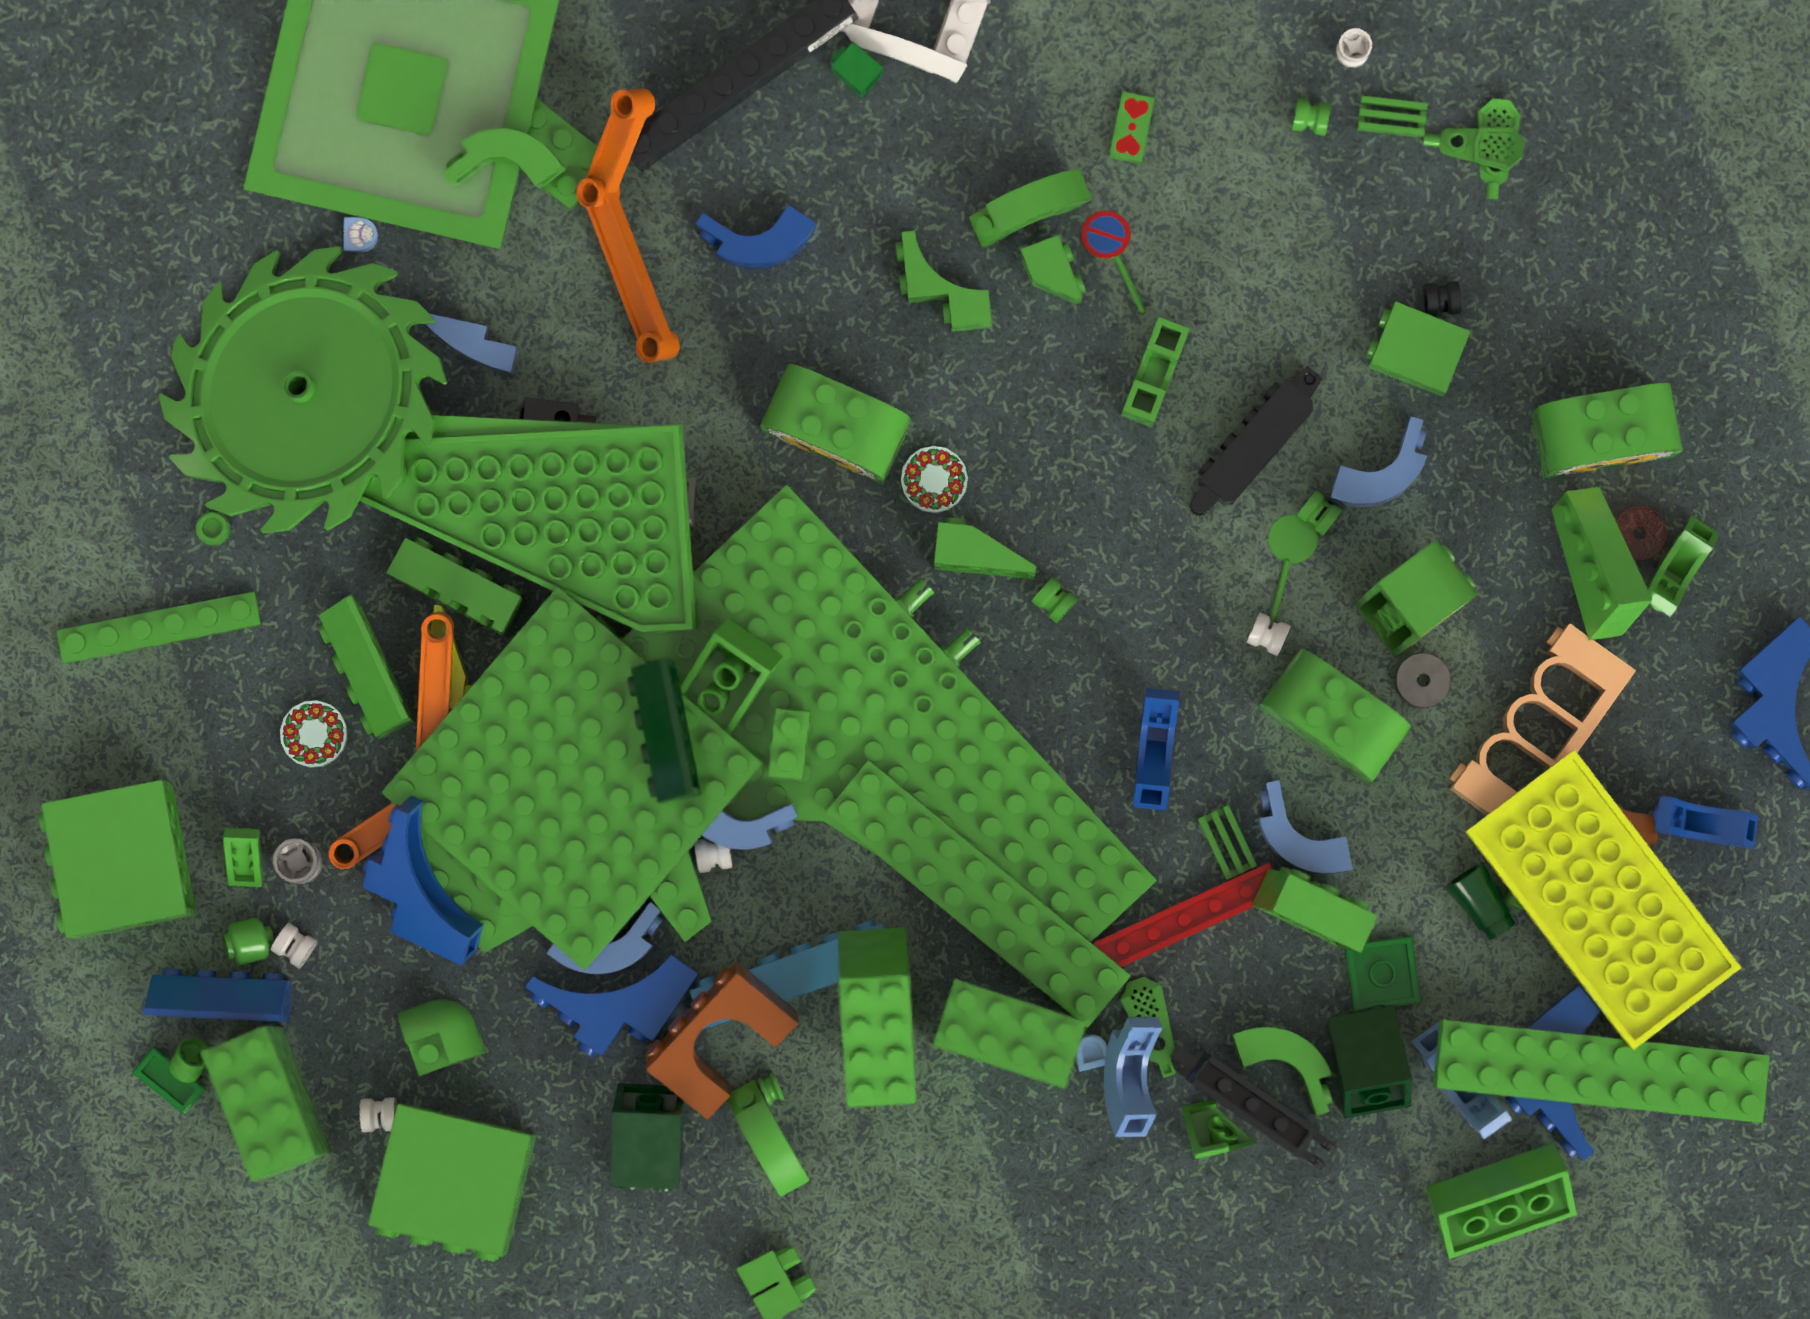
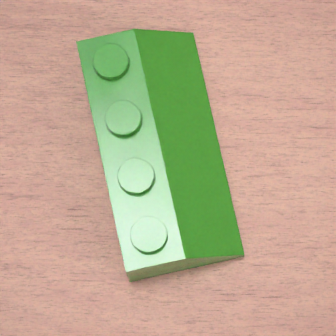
[318,595,415,739]
[1426,1142,1577,1259]

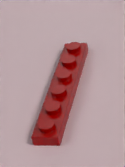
[1093,862,1273,967]

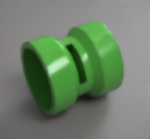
[1292,97,1331,136]
[1296,490,1343,536]
[1031,577,1078,624]
[169,1037,210,1083]

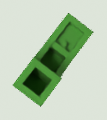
[1646,515,1720,617]
[727,1080,810,1197]

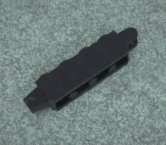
[1189,366,1322,517]
[1170,1045,1338,1171]

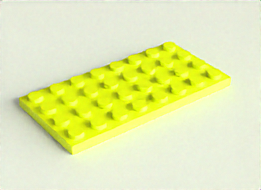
[1465,750,1742,1050]

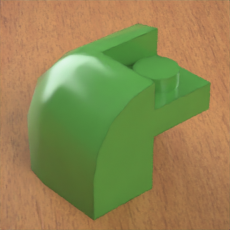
[398,998,487,1076]

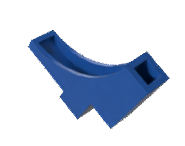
[1728,617,1810,791]
[362,795,484,965]
[526,955,700,1058]
[1505,985,1601,1161]

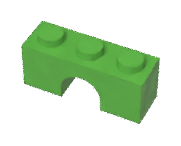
[1121,317,1190,427]

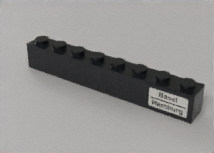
[630,0,859,172]

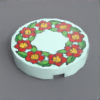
[901,446,968,514]
[280,700,348,768]

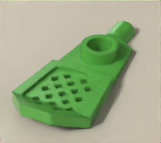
[1478,98,1521,200]
[1423,127,1525,171]
[1120,977,1176,1078]

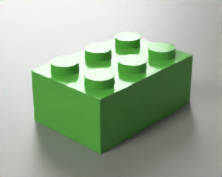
[1252,866,1378,953]

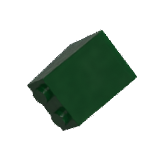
[1328,1005,1412,1119]
[611,1083,685,1192]

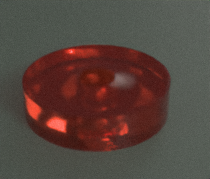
[1615,507,1667,561]

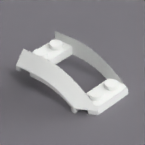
[842,0,991,83]

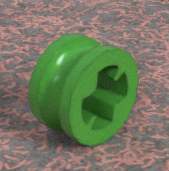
[758,1072,785,1106]

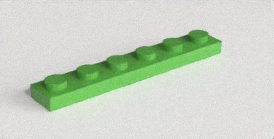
[56,591,262,664]

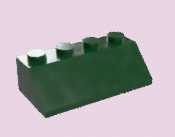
[627,658,702,804]

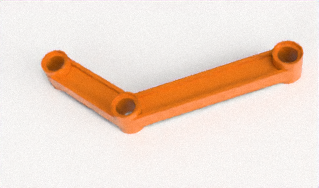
[576,88,680,363]
[329,611,454,869]

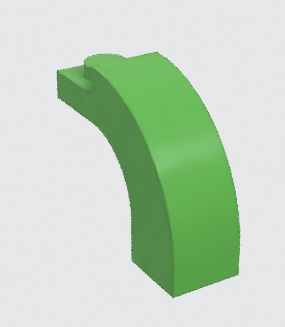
[442,128,566,189]
[969,169,1092,248]
[1231,1027,1332,1116]

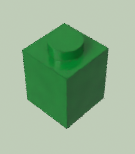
[831,42,883,99]

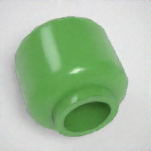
[222,917,274,965]

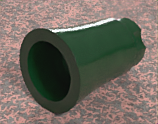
[1445,862,1515,940]

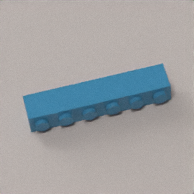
[690,920,884,1030]

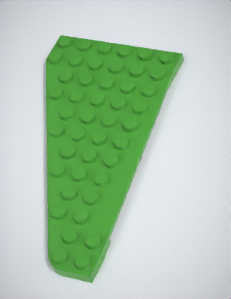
[360,415,697,632]

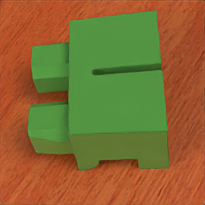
[736,1245,817,1319]

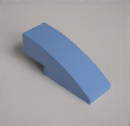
[425,314,519,377]

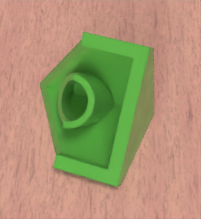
[1181,1099,1257,1159]

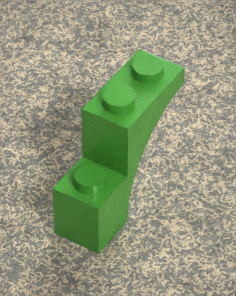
[896,231,992,332]

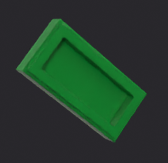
[132,1046,207,1115]

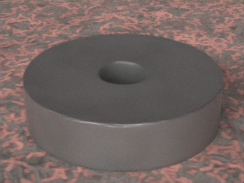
[1395,653,1450,708]

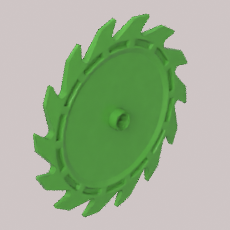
[158,246,447,534]

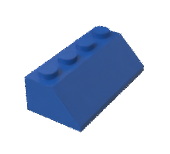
[144,968,292,1022]

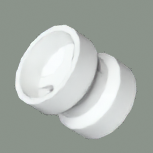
[1336,28,1372,67]
[1246,612,1291,656]
[694,838,733,873]
[271,923,318,969]
[360,1097,397,1132]

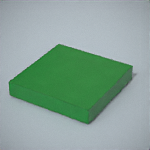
[1345,936,1421,1012]

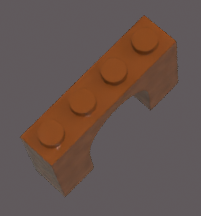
[645,961,799,1120]

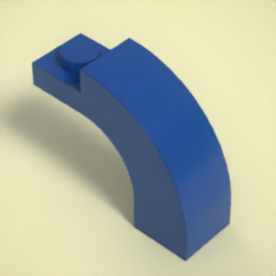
[696,205,817,269]
[1133,688,1180,811]
[1653,796,1759,849]

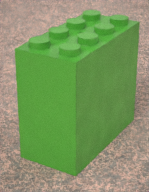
[38,780,197,939]
[838,927,916,1107]
[933,979,1087,1089]
[201,1026,332,1182]
[368,1104,536,1261]

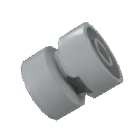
[273,839,323,884]

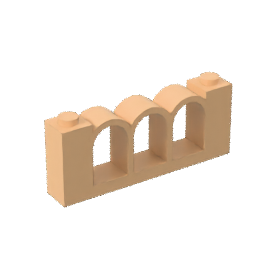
[1449,623,1636,816]

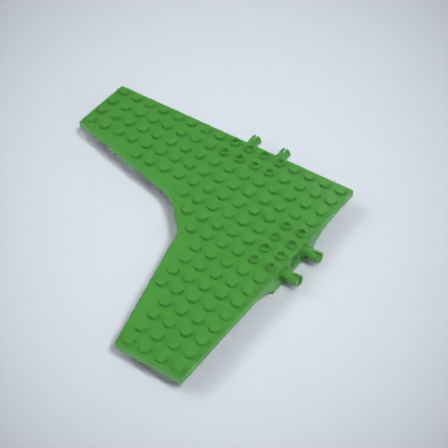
[421,485,1157,953]

